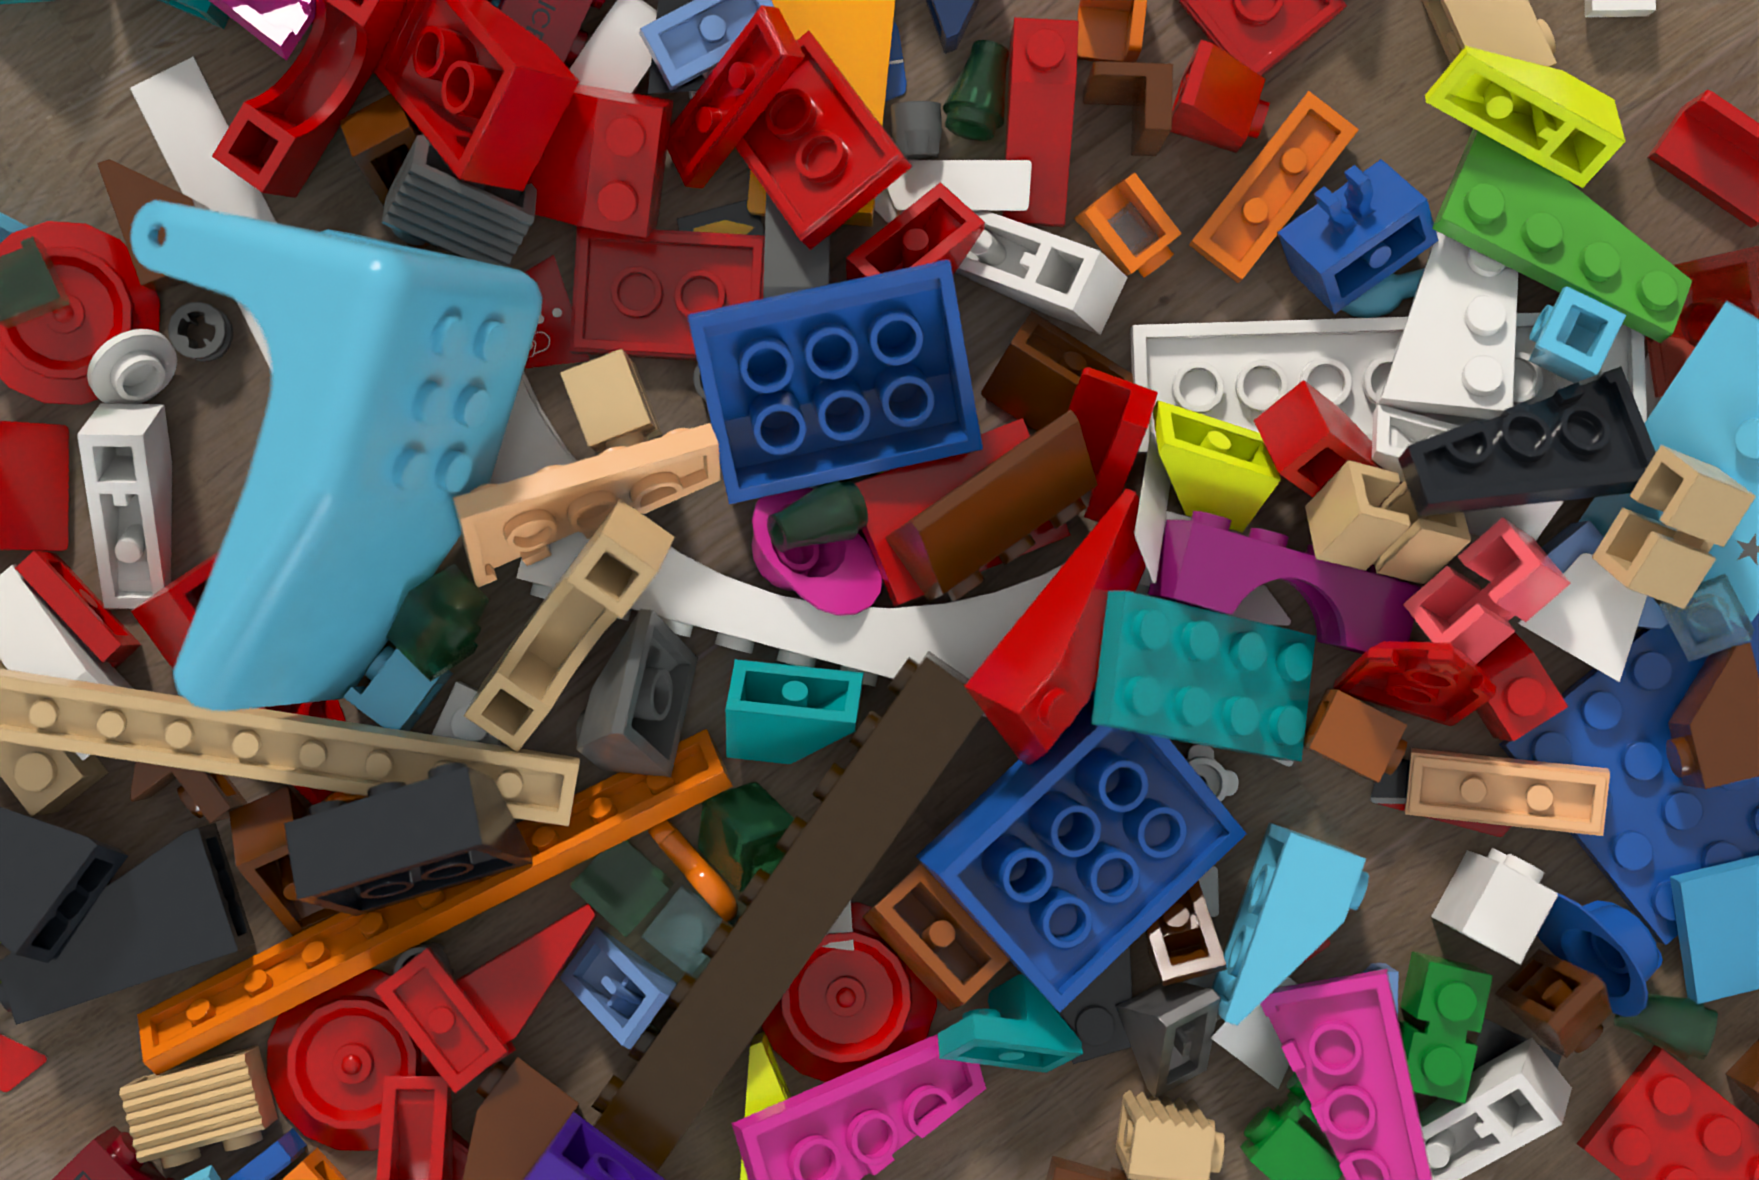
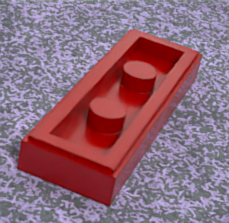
[667,5,805,189]

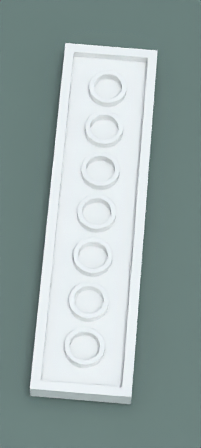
[1130,313,1647,454]

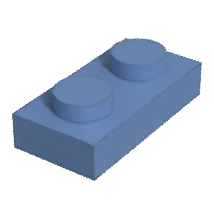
[639,0,775,91]

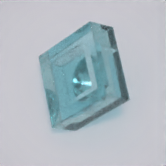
[1660,574,1755,662]
[641,884,732,975]

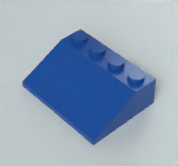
[687,260,983,504]
[915,688,1247,1013]

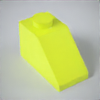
[1152,400,1281,533]

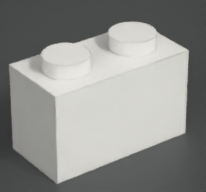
[1431,848,1558,964]

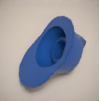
[1537,893,1663,1017]

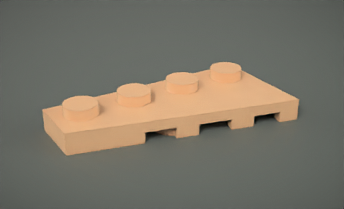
[453,423,721,589]

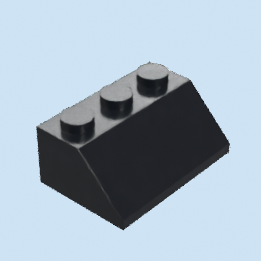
[284,763,533,916]

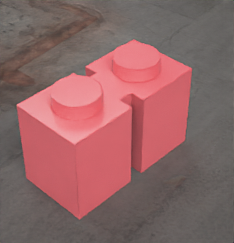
[1403,517,1571,664]

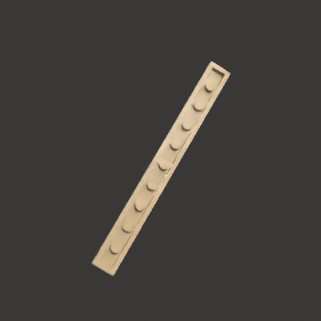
[0,669,580,826]

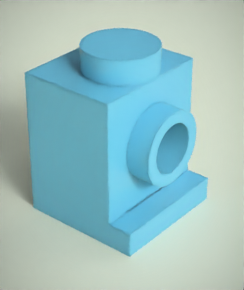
[1528,286,1626,383]
[343,633,453,731]

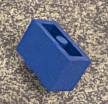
[1277,159,1439,314]

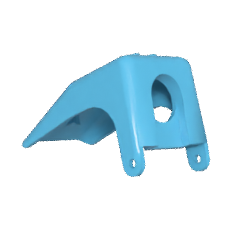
[131,200,542,711]

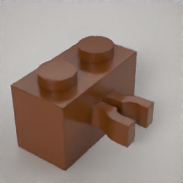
[862,863,1010,1011]

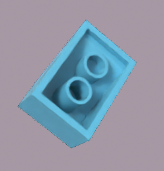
[1211,822,1369,1025]

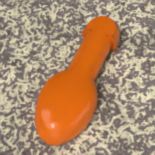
[648,820,738,922]

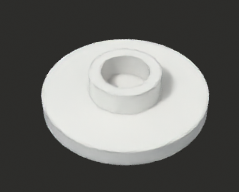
[87,329,177,404]

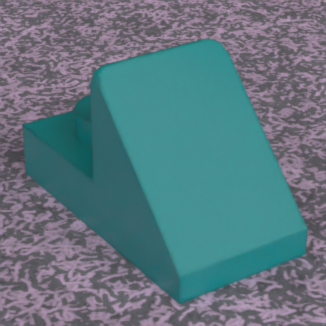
[938,974,1083,1073]

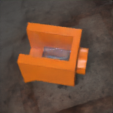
[1073,172,1182,278]

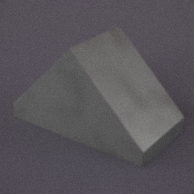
[1116,982,1220,1098]

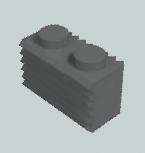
[381,135,537,267]

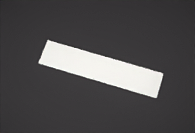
[130,57,276,371]

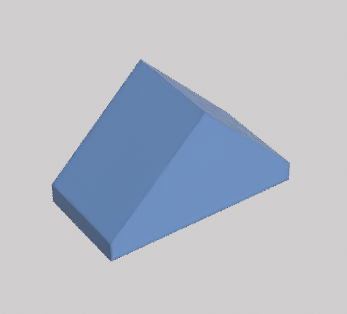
[559,926,677,1050]

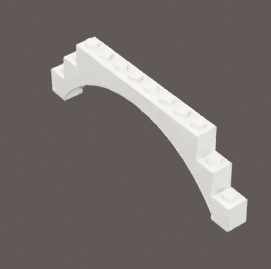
[490,371,1191,717]

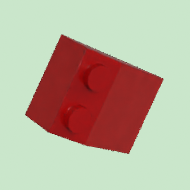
[374,0,580,191]
[527,84,673,238]

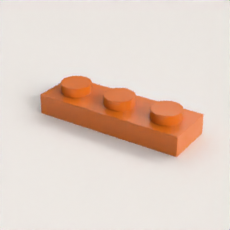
[1189,91,1359,284]

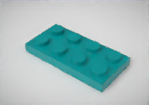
[1092,591,1316,762]

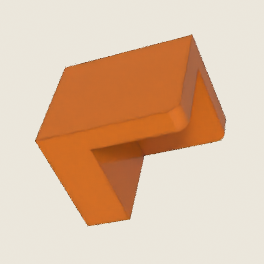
[1077,0,1147,63]

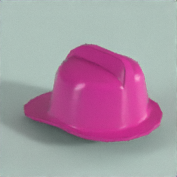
[751,487,882,616]

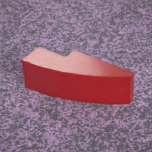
[376,1076,453,1180]

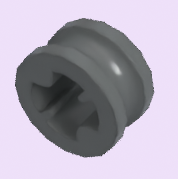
[168,302,234,362]

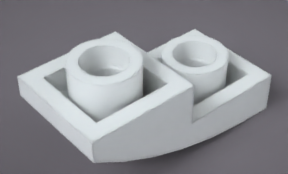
[569,0,657,93]

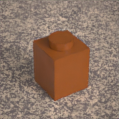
[1303,689,1407,783]

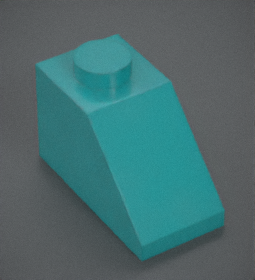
[725,659,863,764]

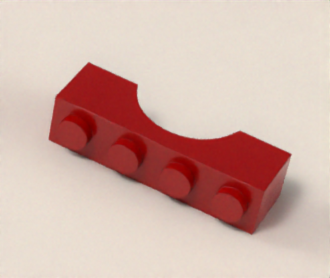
[212,0,408,198]

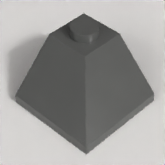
[576,609,698,777]

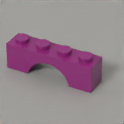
[1147,511,1422,655]

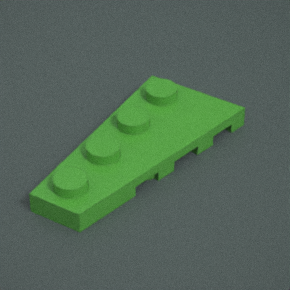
[1432,129,1692,343]

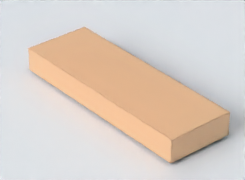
[1405,748,1610,836]

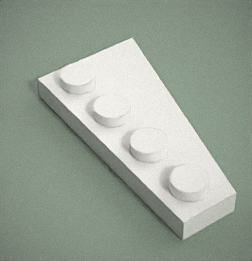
[1377,231,1518,419]

